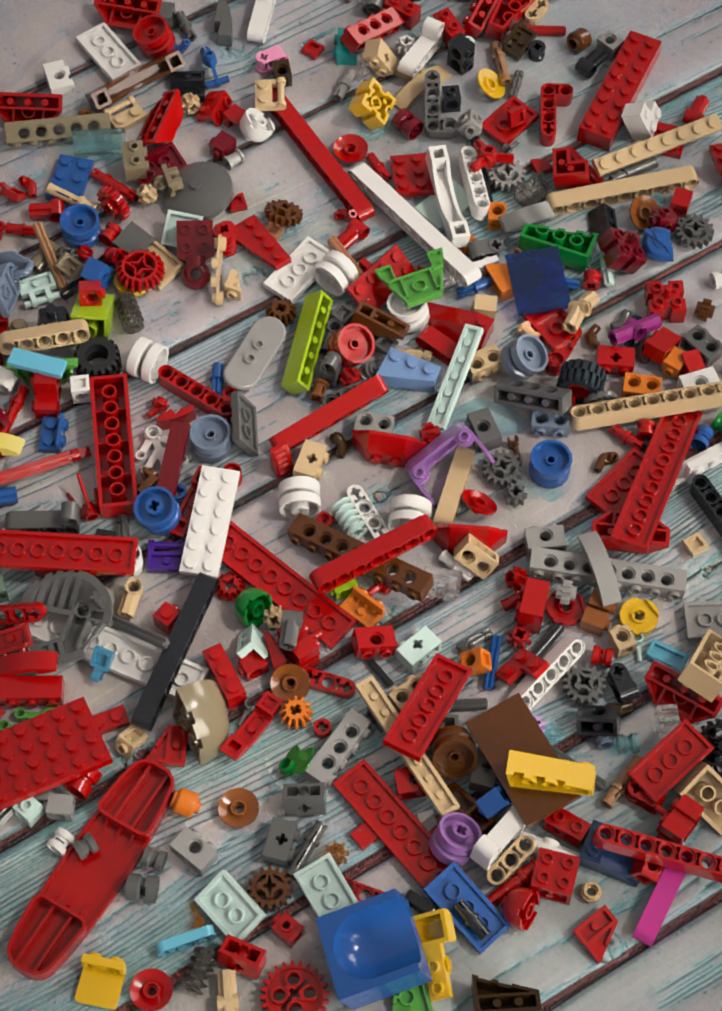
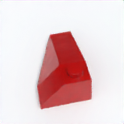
[427,302,494,351]

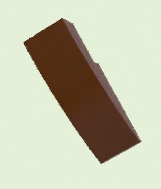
[447,781,496,835]

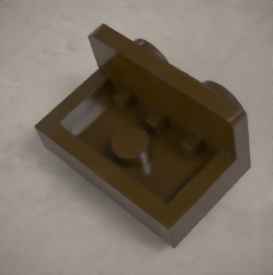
[501,19,538,61]

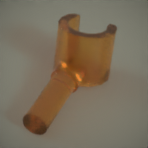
[190,902,206,929]

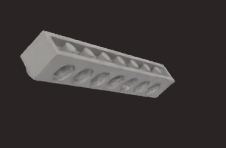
[528,546,687,600]

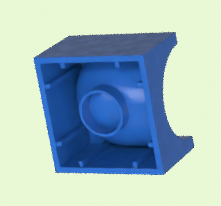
[315,889,433,1010]

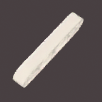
[347,484,389,540]

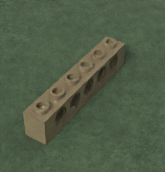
[4,112,112,148]

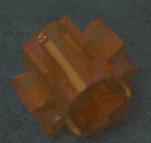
[323,841,349,867]

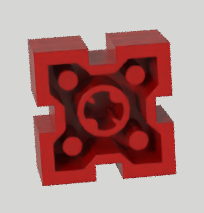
[644,280,687,323]
[277,622,323,669]
[654,794,705,845]

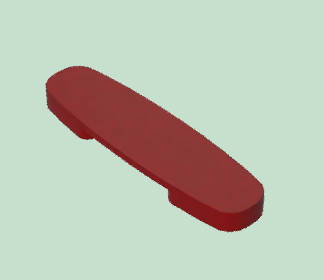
[7,759,175,981]

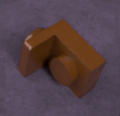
[137,466,158,494]

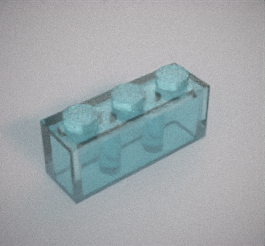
[72,127,126,158]

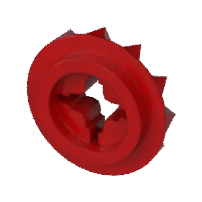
[215,571,245,601]

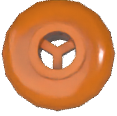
[169,788,202,818]

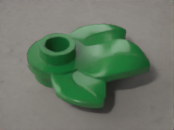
[279,745,314,777]

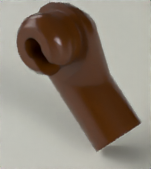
[585,324,601,349]
[593,452,619,473]

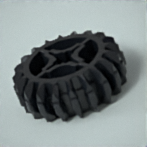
[700,718,722,774]

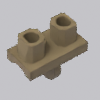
[153,163,184,197]

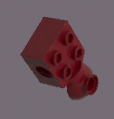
[176,220,214,290]

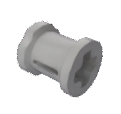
[222,148,245,170]

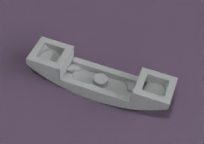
[577,531,622,607]

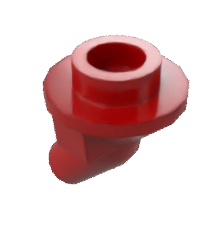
[146,395,170,419]
[367,582,391,597]

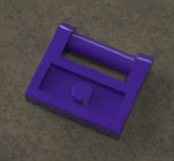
[147,540,186,572]

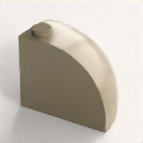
[172,680,229,765]

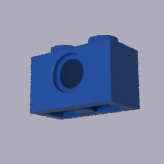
[80,256,116,291]

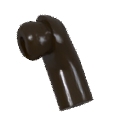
[329,432,348,459]

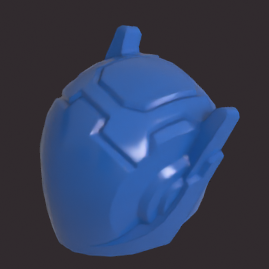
[642,227,674,262]

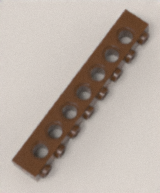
[287,513,434,602]

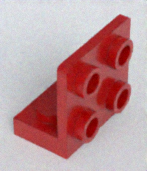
[530,847,580,905]

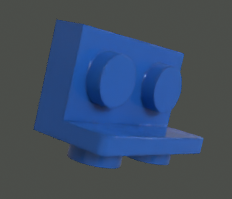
[38,413,69,454]

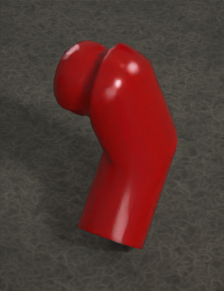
[333,209,357,221]

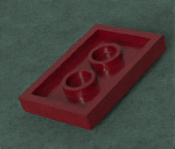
[135,142,187,186]

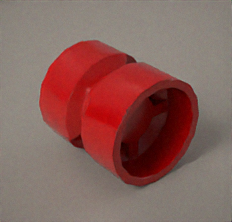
[64,769,102,800]

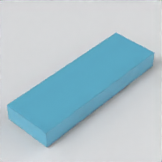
[7,347,67,379]

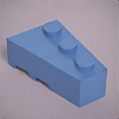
[376,347,442,393]

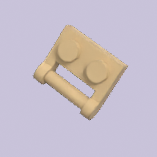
[255,77,286,111]
[102,94,148,135]

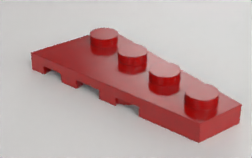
[235,215,292,271]

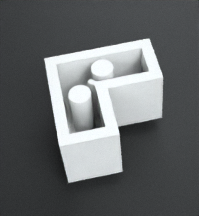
[621,101,661,140]

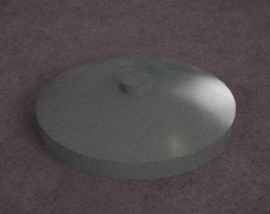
[164,161,234,220]

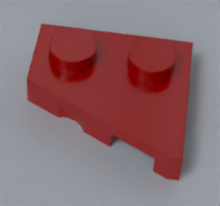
[572,905,618,964]

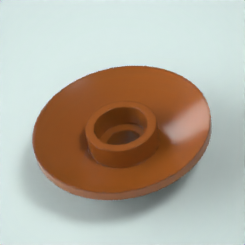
[629,195,659,231]
[270,664,310,703]
[218,788,259,828]

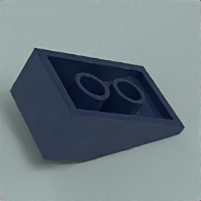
[579,819,648,887]

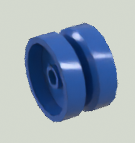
[60,204,101,250]
[529,440,572,489]
[134,486,181,535]

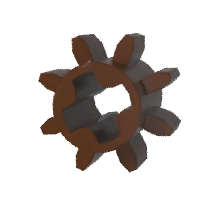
[694,298,716,322]

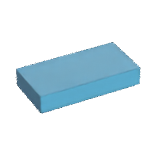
[644,639,689,672]

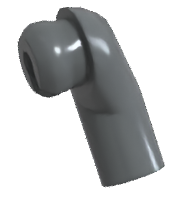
[610,309,632,330]

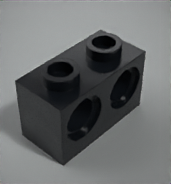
[447,33,475,76]

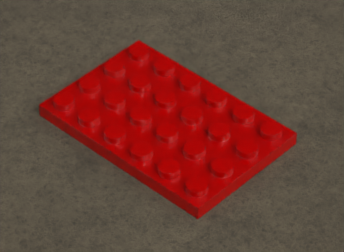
[0,696,113,811]

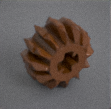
[266,297,297,328]

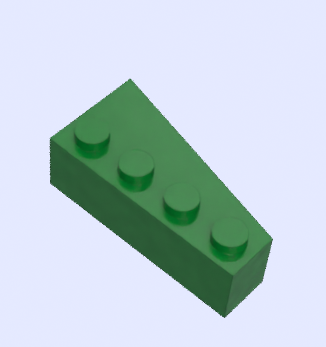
[518,223,599,272]

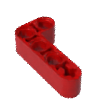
[539,83,573,147]

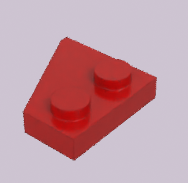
[146,725,188,768]

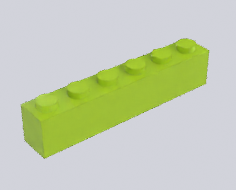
[281,290,333,395]

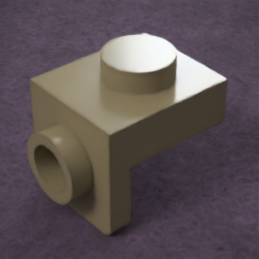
[54,251,84,281]

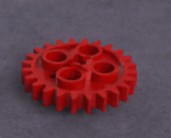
[259,960,330,1011]

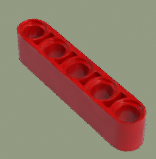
[158,365,232,424]

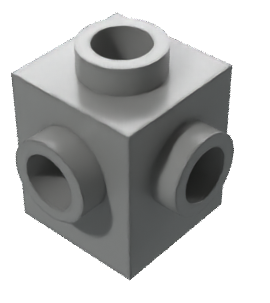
[458,108,483,140]

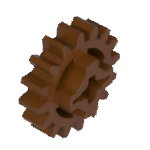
[264,199,303,228]
[247,865,293,912]

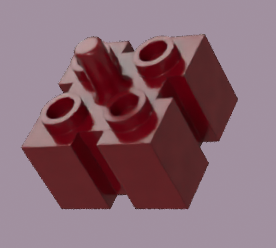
[597,227,647,274]

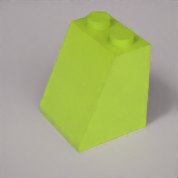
[71,292,115,346]

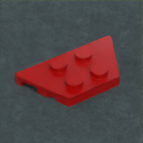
[521,306,582,362]

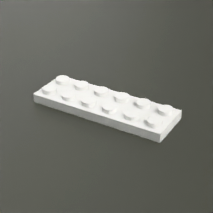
[179,465,240,578]

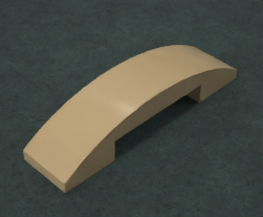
[394,65,452,110]

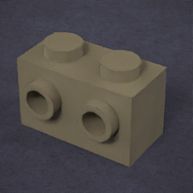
[121,140,150,181]

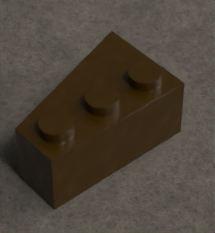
[471,974,542,1011]

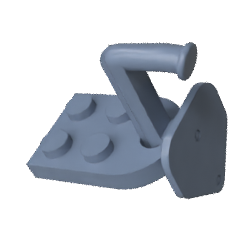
[0,251,35,318]

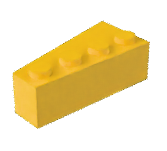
[506,750,596,796]

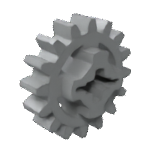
[488,160,526,192]

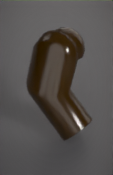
[635,339,651,364]
[604,702,634,715]

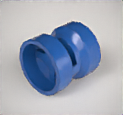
[691,424,714,451]

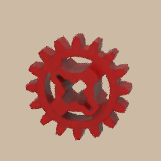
[96,186,131,221]

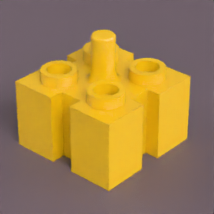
[348,77,396,131]

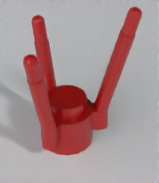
[66,473,100,522]

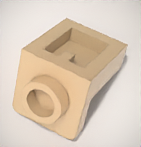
[224,269,242,301]
[114,725,149,760]

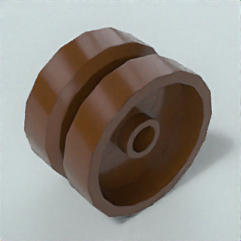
[430,725,477,779]

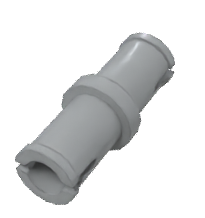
[333,69,356,102]

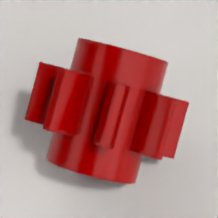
[339,367,361,388]
[419,422,440,444]
[505,566,529,591]
[507,625,531,650]

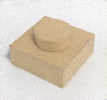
[681,532,709,558]

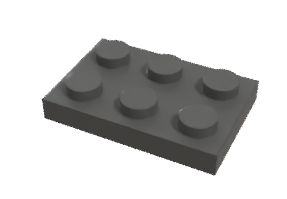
[230,390,259,457]

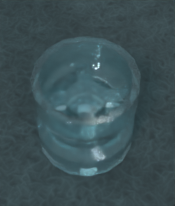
[616,732,640,755]

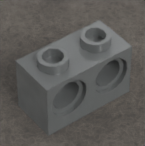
[680,324,722,368]

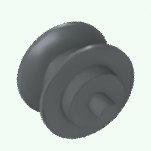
[359,361,379,380]

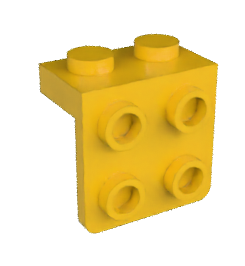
[75,952,127,1010]

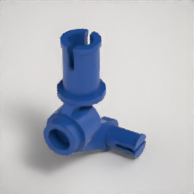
[200,46,230,89]

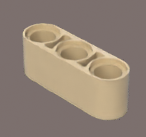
[487,835,537,885]

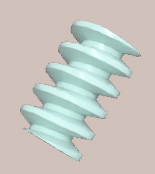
[331,497,368,539]

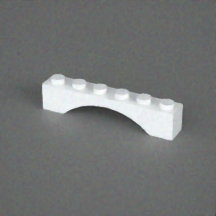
[425,145,471,248]

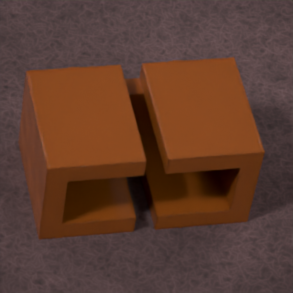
[579,588,618,637]

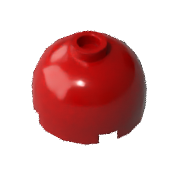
[501,887,540,931]

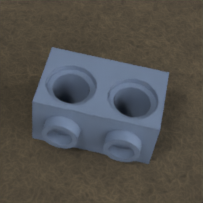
[530,409,570,438]

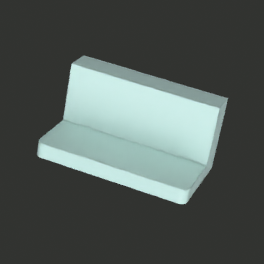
[236,623,268,659]

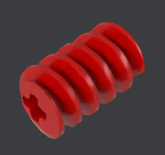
[213,220,237,257]

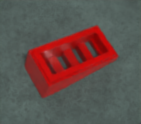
[269,441,293,478]
[264,631,290,671]

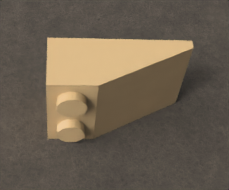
[673,761,722,836]

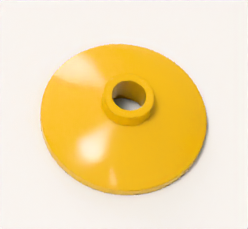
[477,69,505,99]

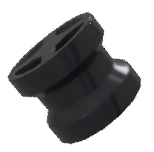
[528,40,546,62]

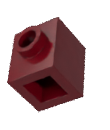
[209,130,236,162]

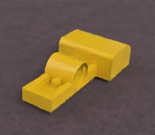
[413,908,456,1002]

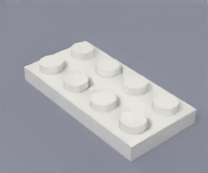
[76,22,142,81]
[263,236,330,304]

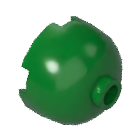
[234,587,273,627]

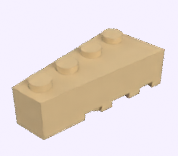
[677,629,722,703]

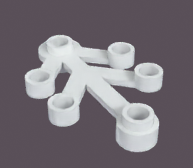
[135,425,189,478]

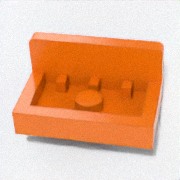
[340,585,385,627]

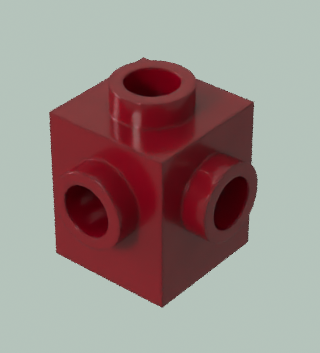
[647,207,679,233]

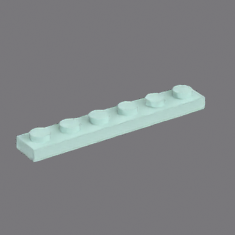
[427,323,484,431]

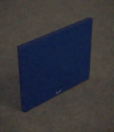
[505,246,571,317]

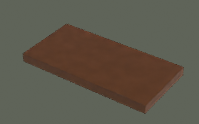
[465,693,582,828]

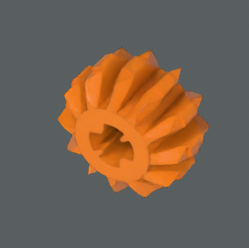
[279,695,313,730]

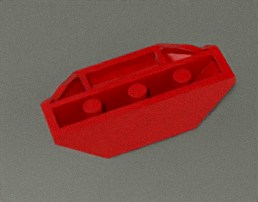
[94,0,162,30]
[138,89,184,146]
[0,92,63,130]
[352,430,427,468]
[591,509,670,554]
[432,523,508,556]
[644,660,722,724]

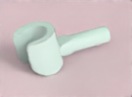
[633,634,644,663]

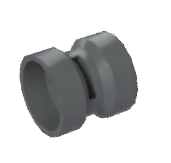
[72,832,100,861]
[141,846,168,872]

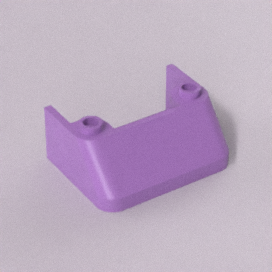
[405,422,496,509]

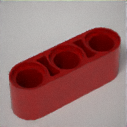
[415,325,458,366]

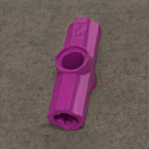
[608,313,662,346]

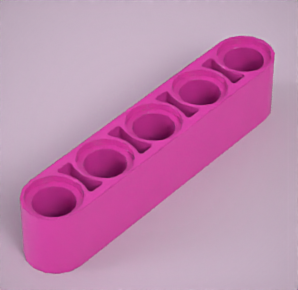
[632,856,688,947]

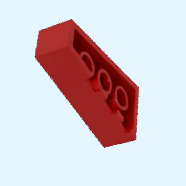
[484,0,535,42]

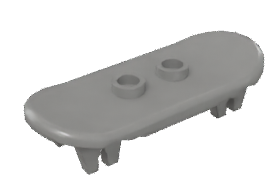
[223,316,286,391]

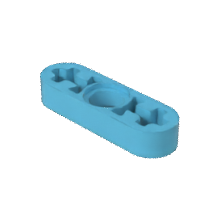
[154,925,216,958]

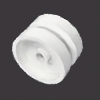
[312,250,358,297]
[387,292,430,333]
[126,337,169,384]
[278,476,321,520]
[387,494,432,531]

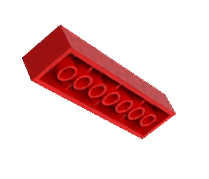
[577,30,662,152]
[89,373,138,519]

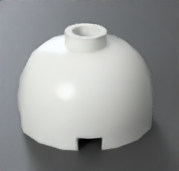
[239,108,275,143]

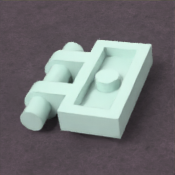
[20,271,61,309]

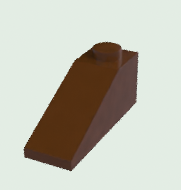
[350,300,410,340]

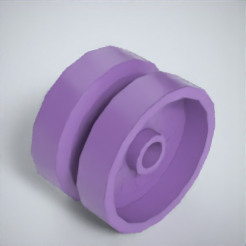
[429,812,482,866]

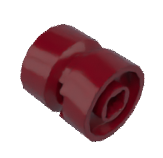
[391,108,424,141]

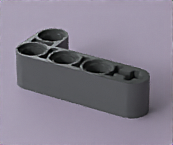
[424,70,458,139]
[5,501,81,534]

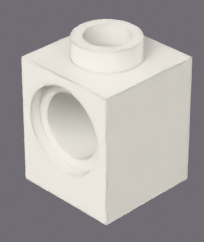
[70,374,91,404]

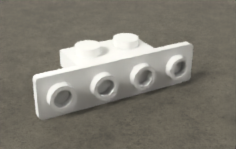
[674,442,722,487]

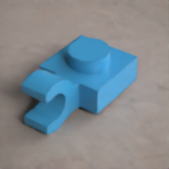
[89,645,115,683]

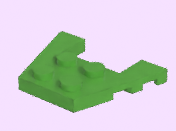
[375,247,443,308]

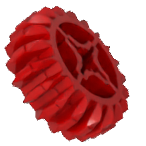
[116,248,165,294]

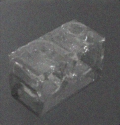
[654,704,680,742]

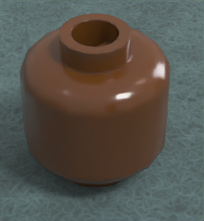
[567,28,592,53]

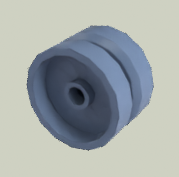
[500,334,548,381]
[189,414,232,463]

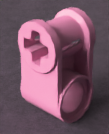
[256,45,289,74]

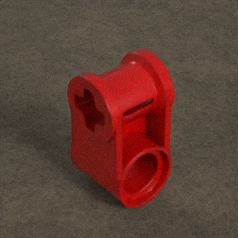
[624,780,666,814]

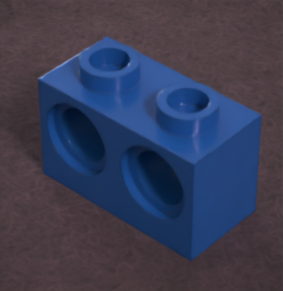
[476,785,512,819]

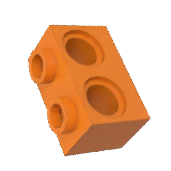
[621,372,662,398]

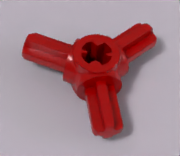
[469,139,514,173]

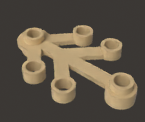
[211,234,227,306]

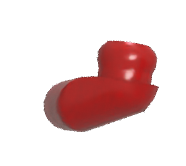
[18,175,37,199]

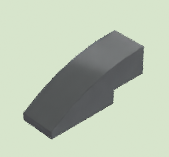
[214,0,233,47]
[498,201,555,234]

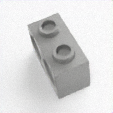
[353,410,395,433]

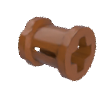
[309,378,330,403]

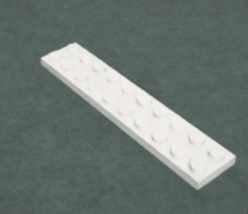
[14,610,209,699]

